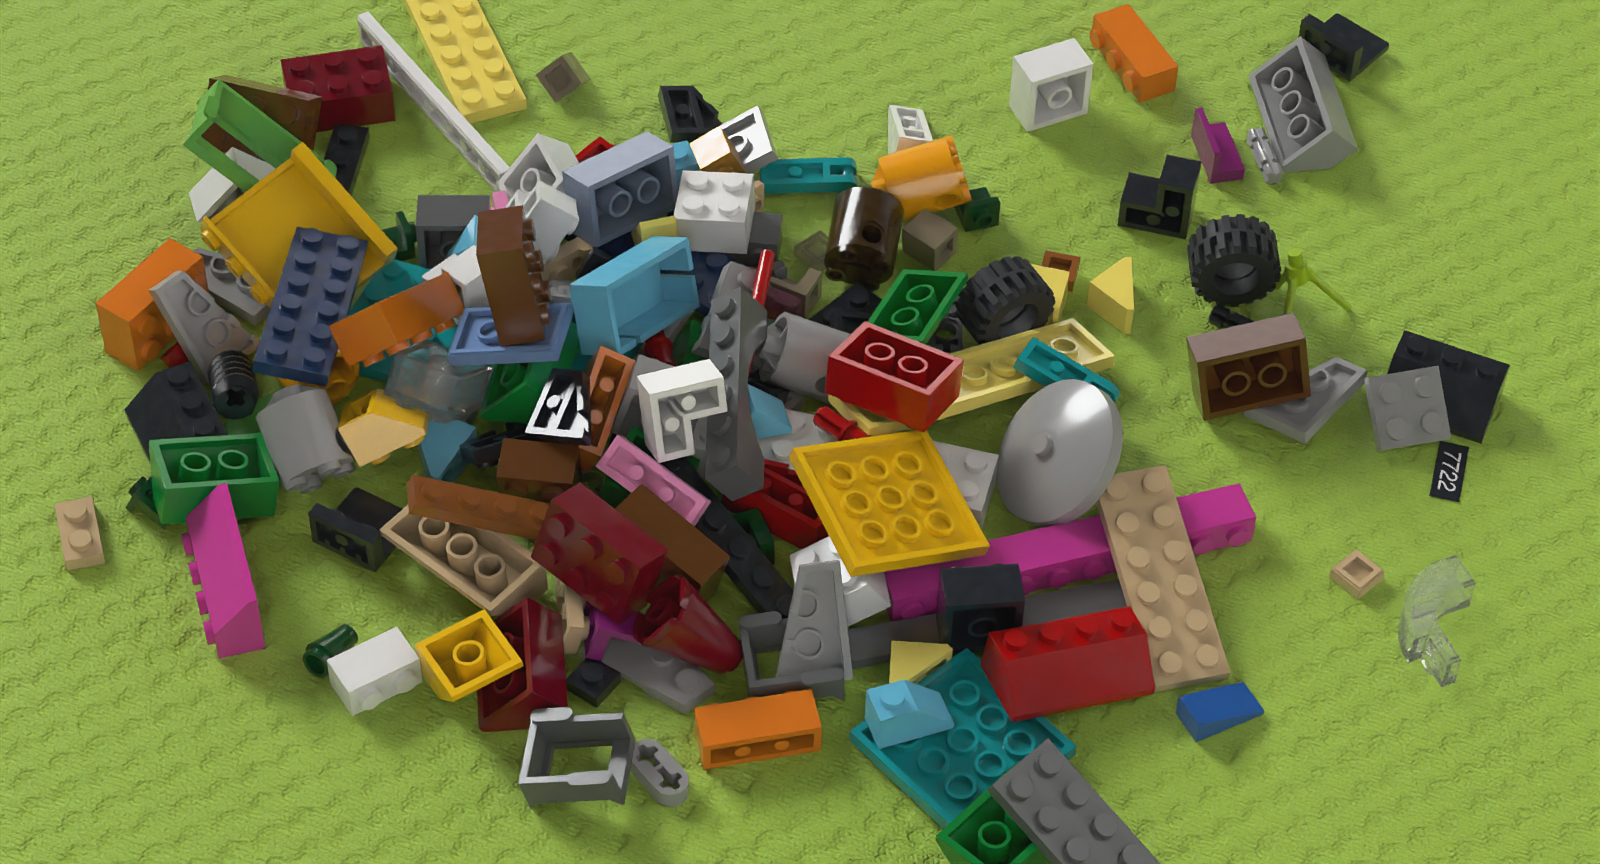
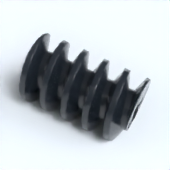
[207,350,259,420]

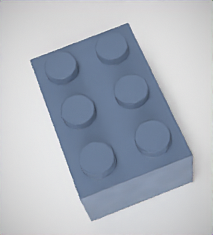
[562,131,678,248]

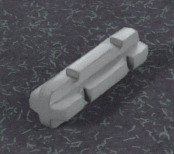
[1246,127,1283,184]

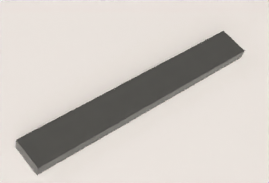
[848,579,1127,669]

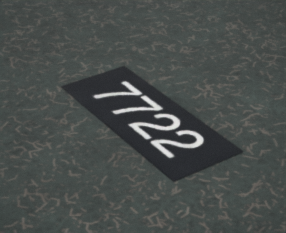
[1429,441,1469,502]

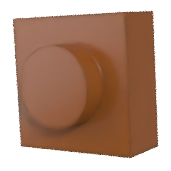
[1041,251,1080,292]

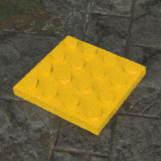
[789,430,990,577]

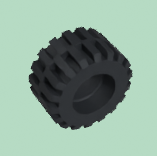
[1187,214,1281,307]
[955,256,1055,345]

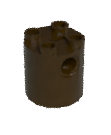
[824,187,904,292]

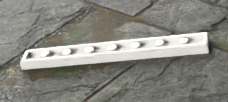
[357,11,510,192]

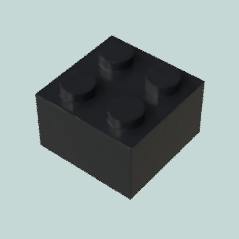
[936,563,1025,653]

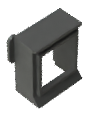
[739,611,845,701]
[518,707,636,807]

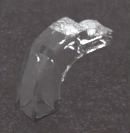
[1398,555,1476,687]

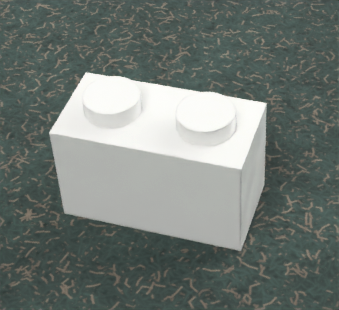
[327,627,422,716]

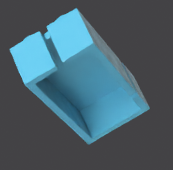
[569,236,700,356]

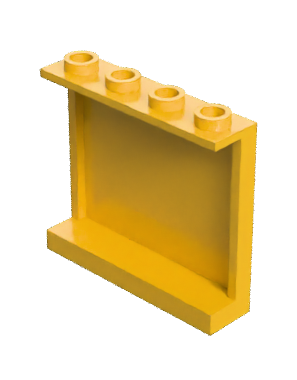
[201,142,398,308]

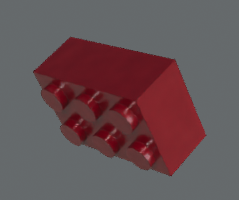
[281,45,396,132]
[531,483,668,625]

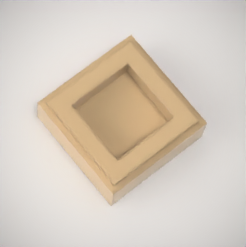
[1329,549,1385,599]

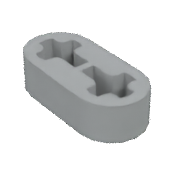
[630,739,689,807]

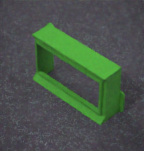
[183,79,337,192]

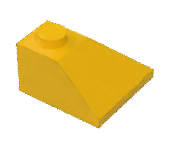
[415,609,523,702]

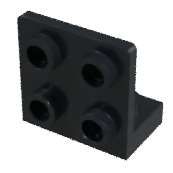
[1298,13,1389,82]
[308,487,402,572]

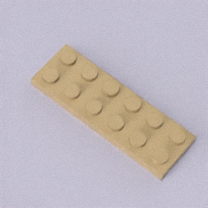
[1096,465,1231,693]

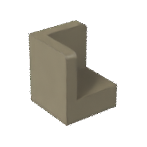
[536,52,590,103]
[902,209,958,271]
[767,267,822,319]

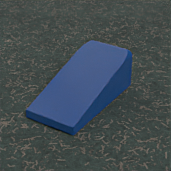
[1176,682,1264,742]

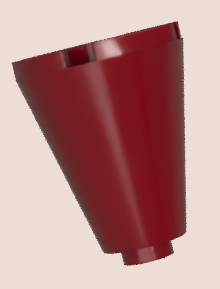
[632,575,743,674]

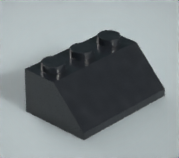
[1387,330,1510,444]
[124,361,228,466]

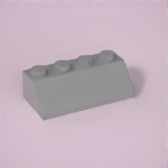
[1248,36,1358,173]

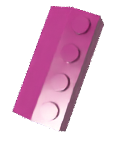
[181,483,265,659]

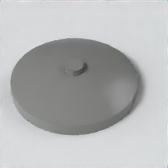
[997,379,1123,527]

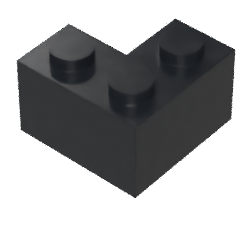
[1117,154,1202,240]

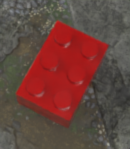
[824,321,964,432]

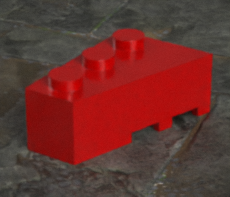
[722,459,829,549]

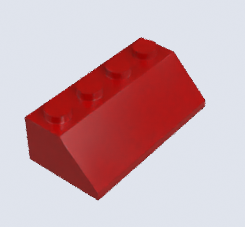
[980,606,1155,722]

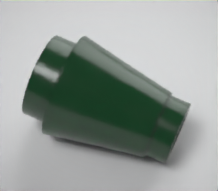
[303,624,358,678]

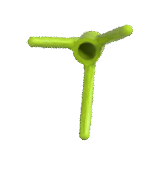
[1276,247,1352,315]

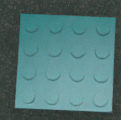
[849,648,1076,829]

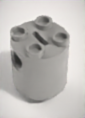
[755,312,851,404]
[256,385,355,494]

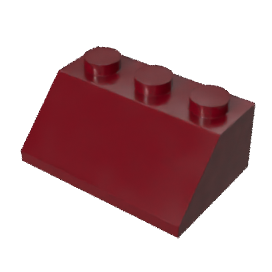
[477,597,568,732]

